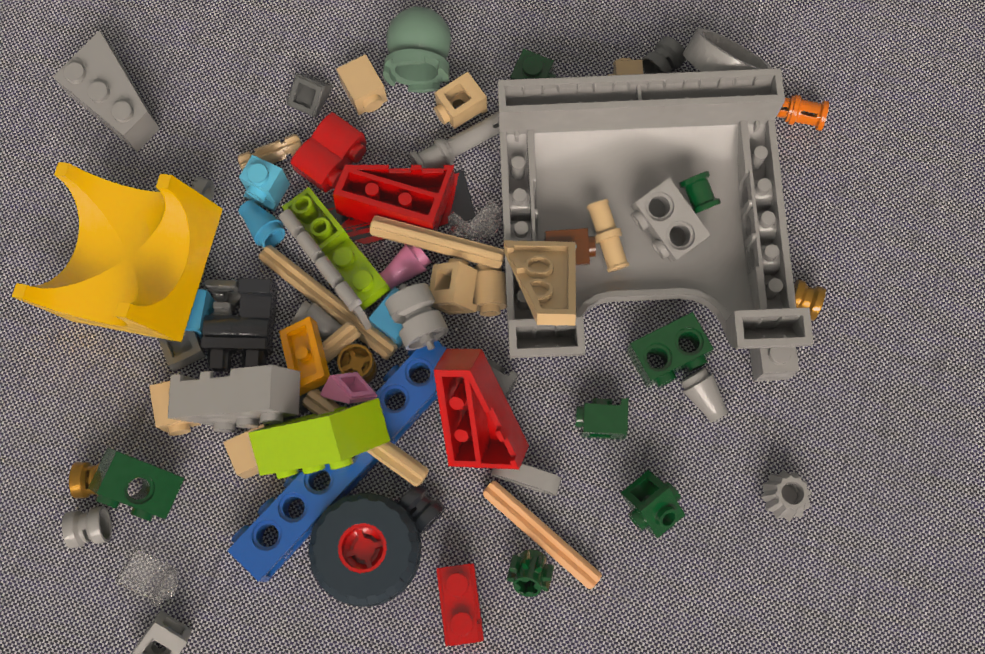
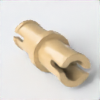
[587,199,630,273]

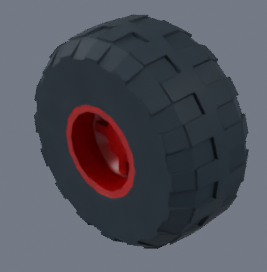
[308,493,421,607]

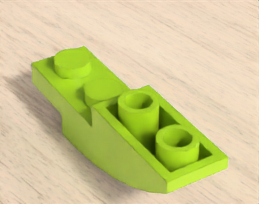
[282,187,391,310]

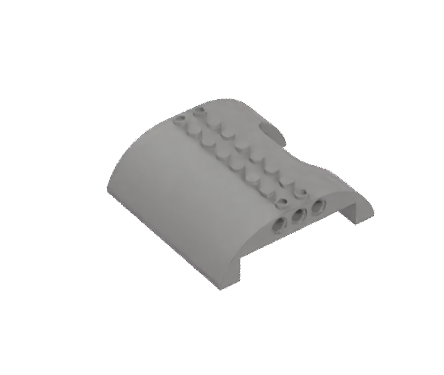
[498,68,814,358]

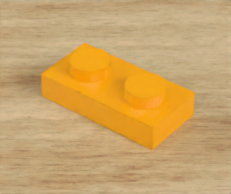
[279,316,330,396]

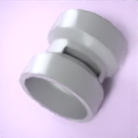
[62,506,112,548]

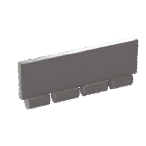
[279,209,372,330]

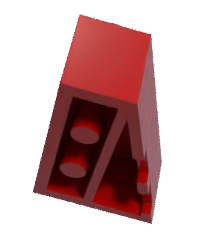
[333,165,454,231]
[433,349,529,470]

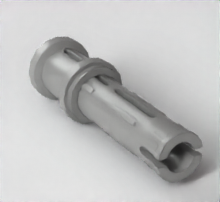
[409,111,499,168]

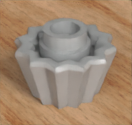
[761,470,812,522]

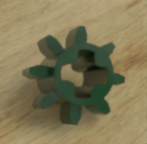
[506,549,554,597]

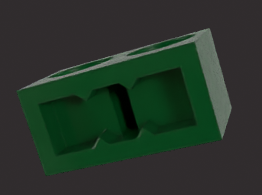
[626,312,714,388]

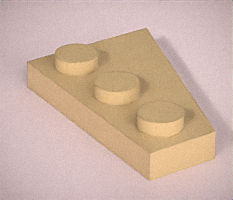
[504,240,576,326]

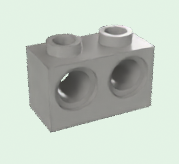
[631,177,711,262]

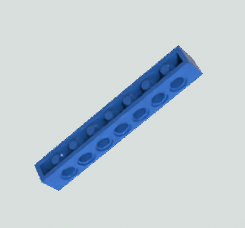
[227,341,446,582]

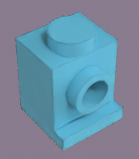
[239,155,290,212]

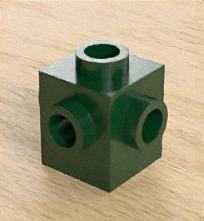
[621,470,685,539]

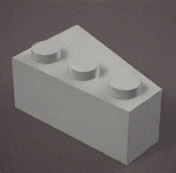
[52,30,160,152]
[168,365,300,433]

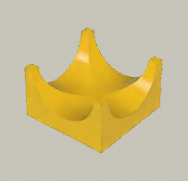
[12,162,223,342]

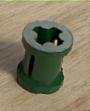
[679,171,721,214]

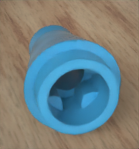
[239,200,285,248]

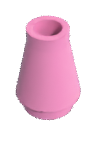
[379,244,432,289]

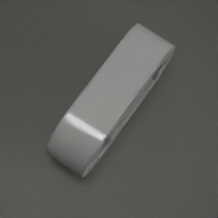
[491,464,562,496]

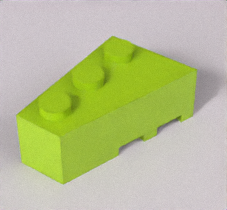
[248,398,390,479]

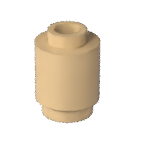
[473,264,507,317]

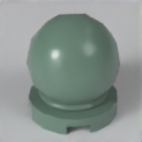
[383,6,451,93]

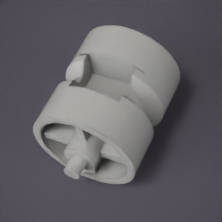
[385,283,449,350]

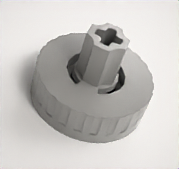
[683,28,773,72]

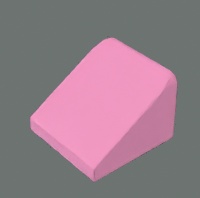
[320,372,377,404]

